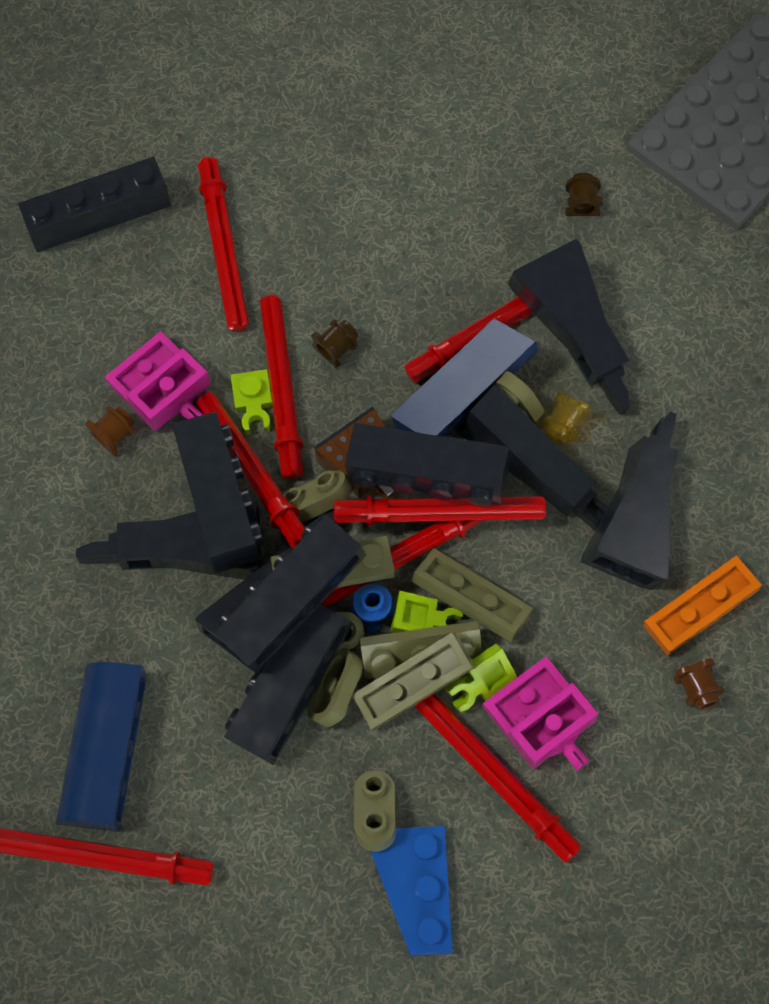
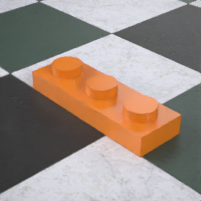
[643,555,762,656]

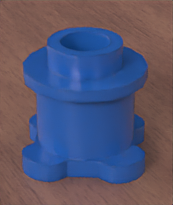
[350,584,395,633]

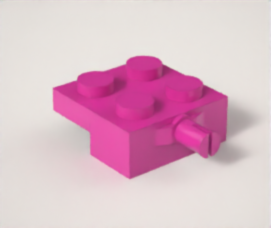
[105,331,211,431]
[483,657,598,771]

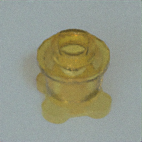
[543,392,591,443]

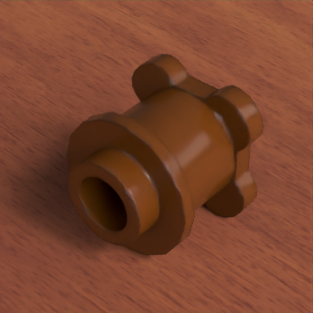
[85,406,135,456]
[673,658,724,710]

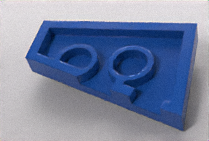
[370,826,453,956]

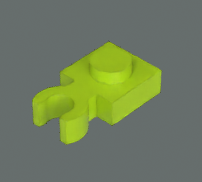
[231,369,273,435]
[390,591,463,633]
[444,644,517,712]

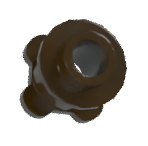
[565,173,603,216]
[311,319,358,369]

